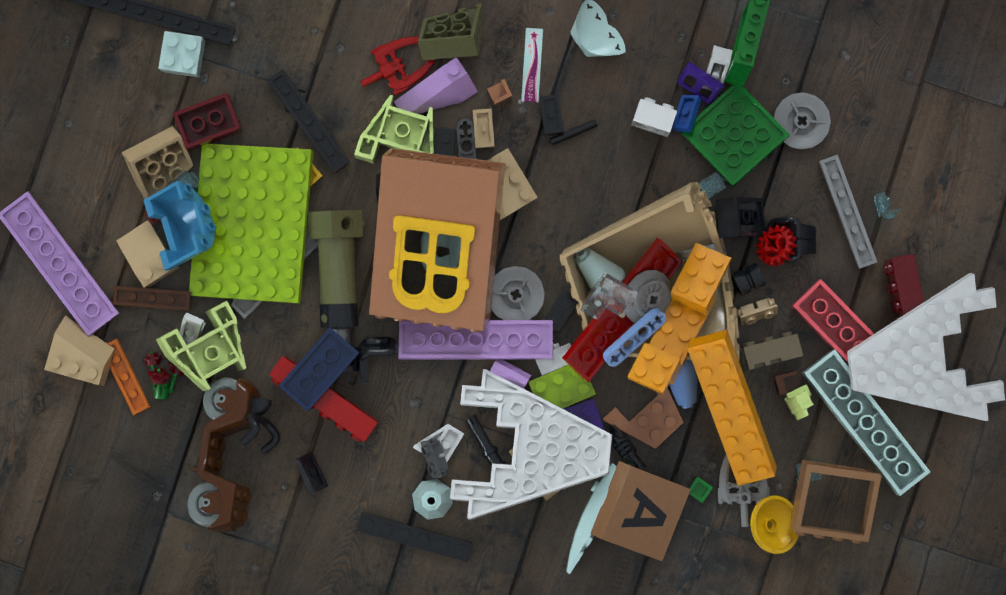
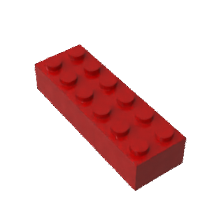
[269,356,380,443]

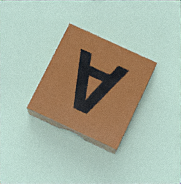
[590,461,691,561]

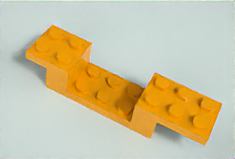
[627,243,731,395]

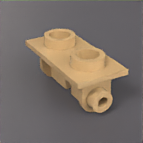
[737,298,778,326]

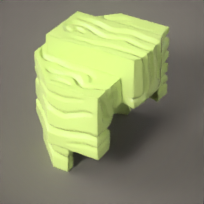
[784,384,814,420]

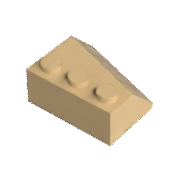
[122,126,194,199]
[487,148,538,220]
[44,315,115,386]

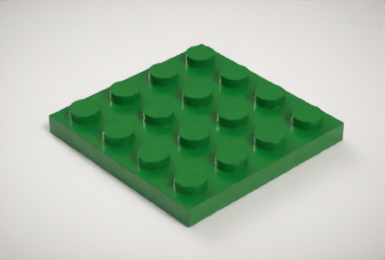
[681,85,790,187]

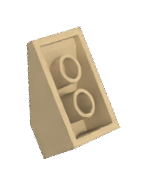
[116,220,180,288]

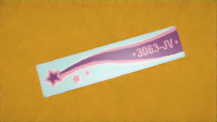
[521,28,543,102]

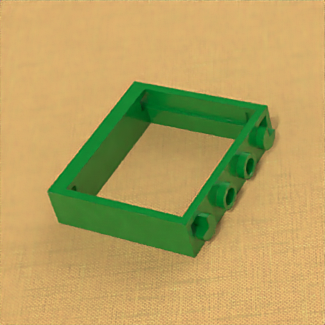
[724,0,770,87]

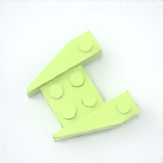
[354,95,434,164]
[156,301,246,391]

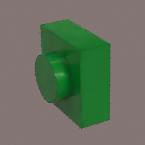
[689,476,713,503]

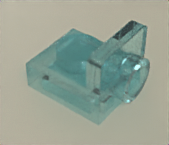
[874,192,901,220]

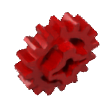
[756,225,797,267]

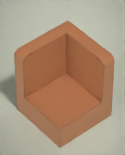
[487,79,512,107]

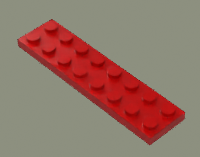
[562,238,683,382]

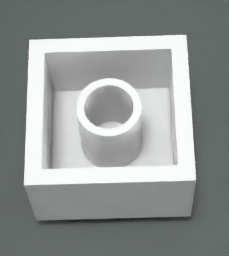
[631,97,677,137]

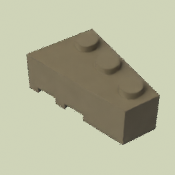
[740,331,803,371]

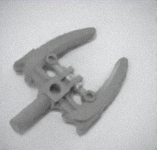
[717,455,770,527]

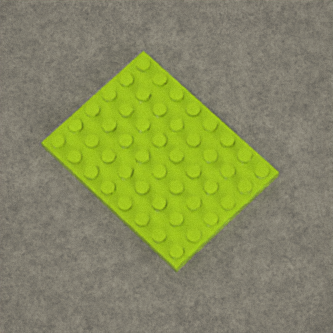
[189,144,313,304]

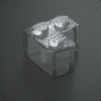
[581,272,638,320]

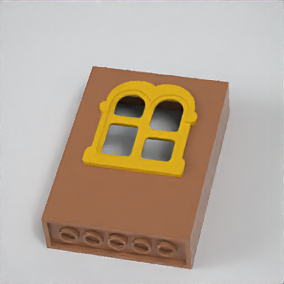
[369,148,506,332]

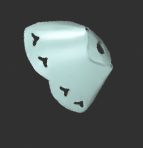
[570,0,626,57]

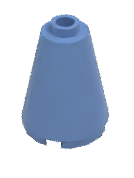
[669,360,698,409]

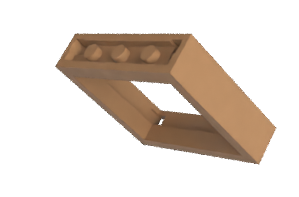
[789,460,882,544]

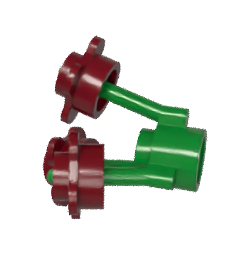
[142,351,184,400]

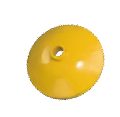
[750,495,799,554]

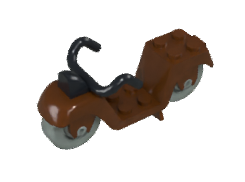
[187,377,280,532]

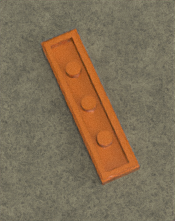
[107,338,151,416]

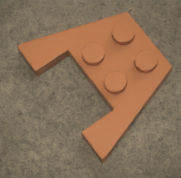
[603,388,684,449]

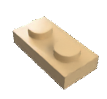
[473,108,495,149]

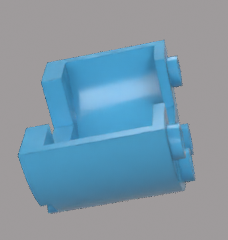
[143,181,216,270]

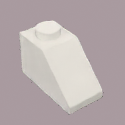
[702,45,733,91]

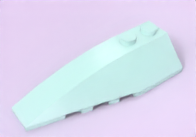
[566,463,617,574]

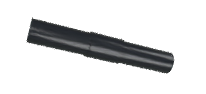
[550,119,598,146]

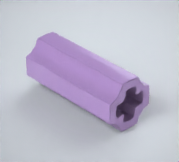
[490,360,531,389]

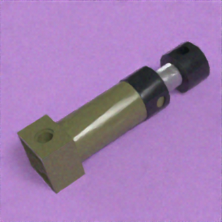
[308,210,365,372]

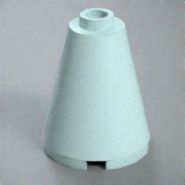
[575,248,626,299]

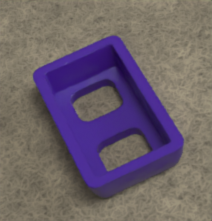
[677,62,724,104]

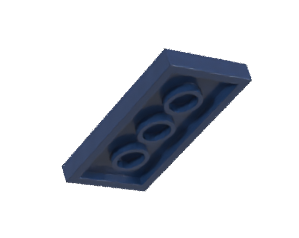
[279,327,359,412]

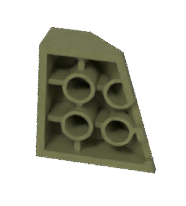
[418,3,484,60]

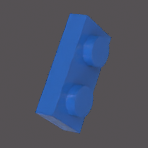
[672,95,702,132]

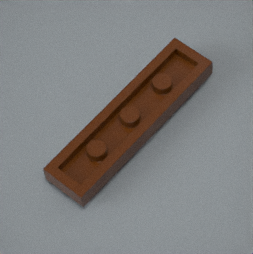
[113,286,191,311]

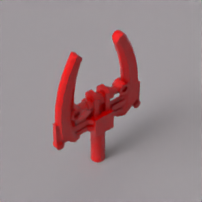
[360,37,435,96]

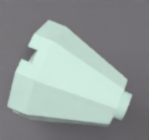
[412,479,453,519]

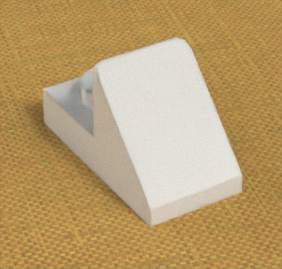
[179,313,206,345]

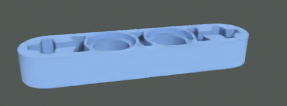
[603,308,666,367]

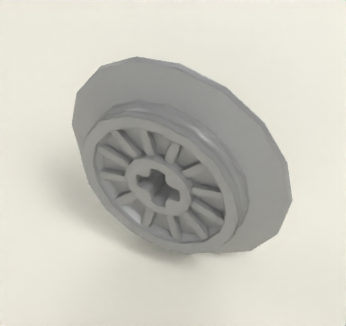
[774,92,831,150]
[491,266,545,320]
[624,270,672,325]

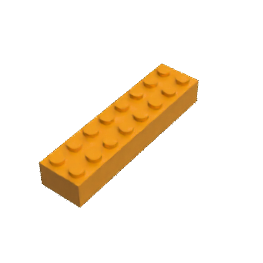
[687,330,777,486]

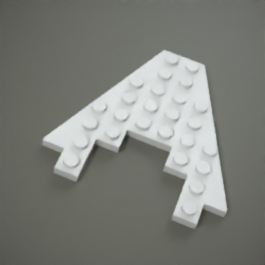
[847,273,1005,421]
[450,369,612,520]

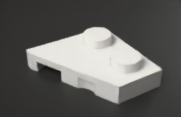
[413,424,465,462]

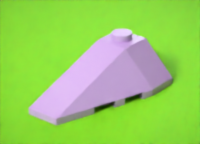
[394,57,478,114]

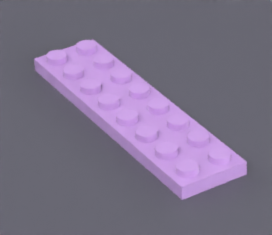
[0,191,120,336]
[398,320,553,360]

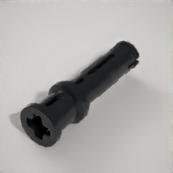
[465,415,506,471]

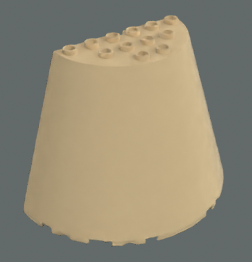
[560,182,740,360]

